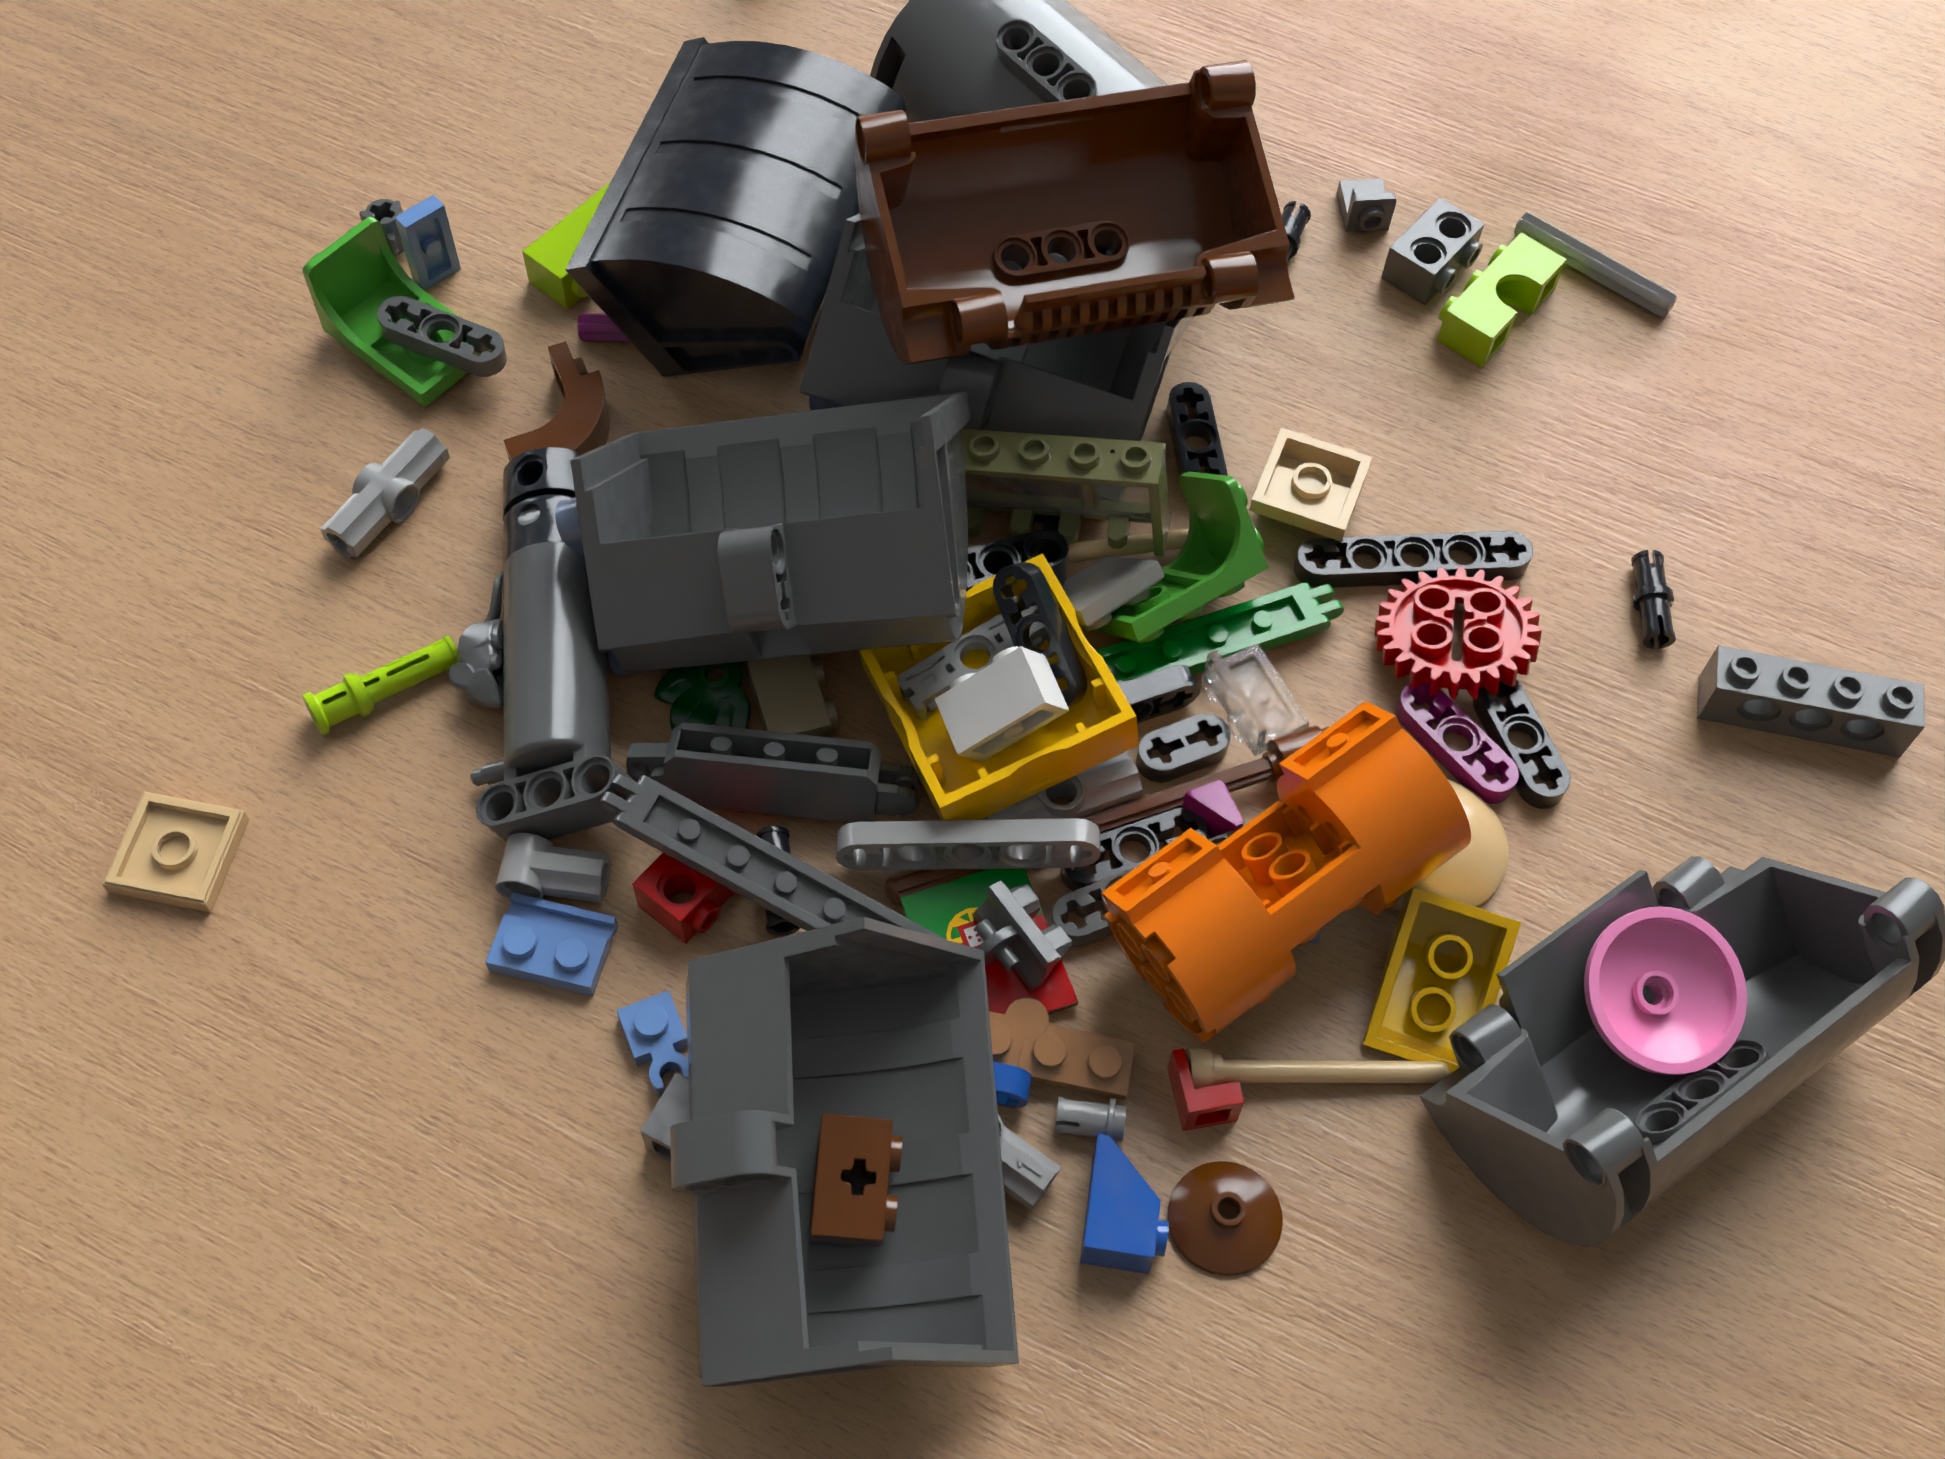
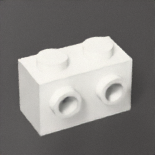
[935,646,1069,761]

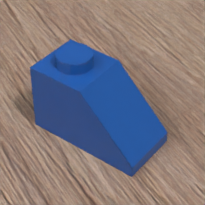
[1080,1134,1169,1274]

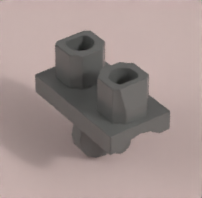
[973,880,1072,991]

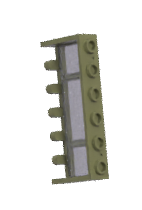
[961,429,1172,557]

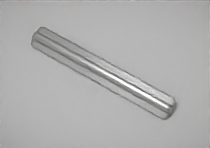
[1514,212,1677,317]

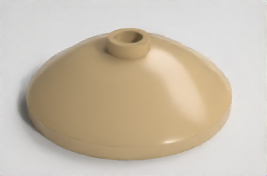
[1391,779,1509,912]

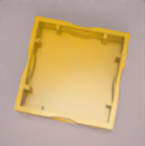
[858,554,1139,820]

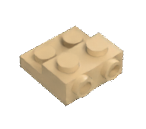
[1249,428,1373,542]

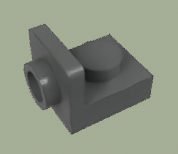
[1337,178,1397,232]

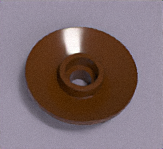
[1167,1161,1283,1276]

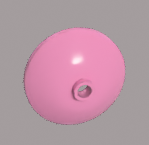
[1584,906,1747,1075]

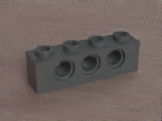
[1697,645,1925,758]

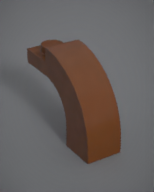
[504,341,610,462]

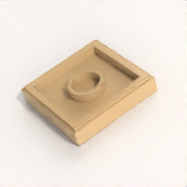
[102,791,249,913]

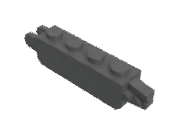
[626,722,921,823]

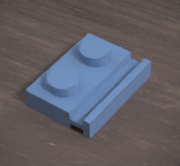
[485,892,618,996]

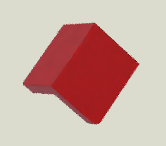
[1167,1048,1244,1131]

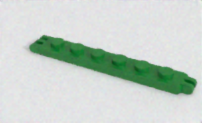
[1095,583,1344,684]

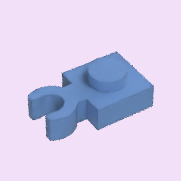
[616,990,689,1097]

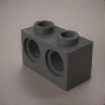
[1381,197,1485,305]

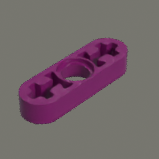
[1396,682,1519,804]

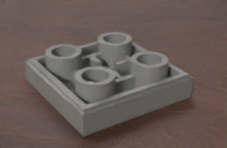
[1062,556,1164,631]

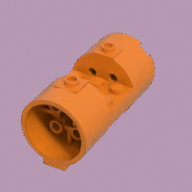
[1101,701,1471,1043]

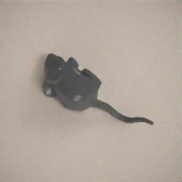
[449,571,504,708]

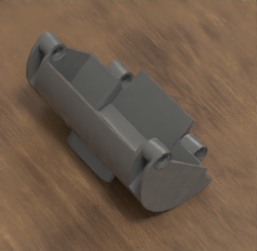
[870,0,1167,256]
[1420,856,1945,1247]

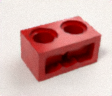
[632,853,740,944]

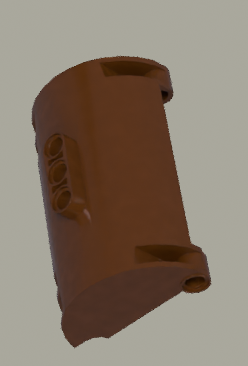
[855,60,1295,364]

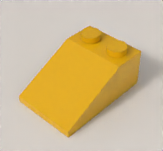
[1363,887,1521,1074]

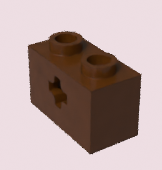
[808,1113,902,1247]

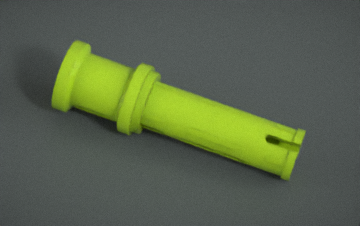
[302,635,458,736]

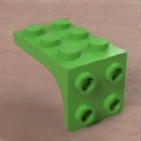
[303,217,492,407]
[1095,471,1268,643]

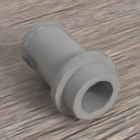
[1055,1097,1127,1141]

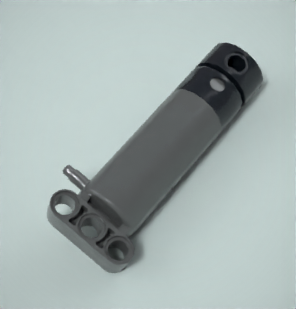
[470,447,634,842]

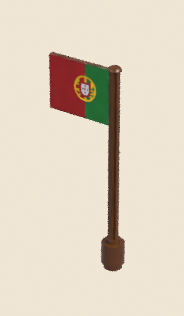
[885,725,1329,1015]

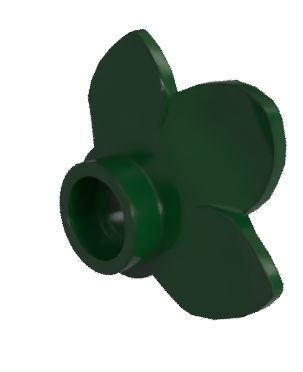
[654,662,751,730]

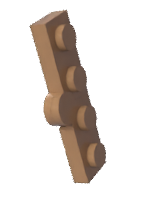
[989,998,1136,1100]

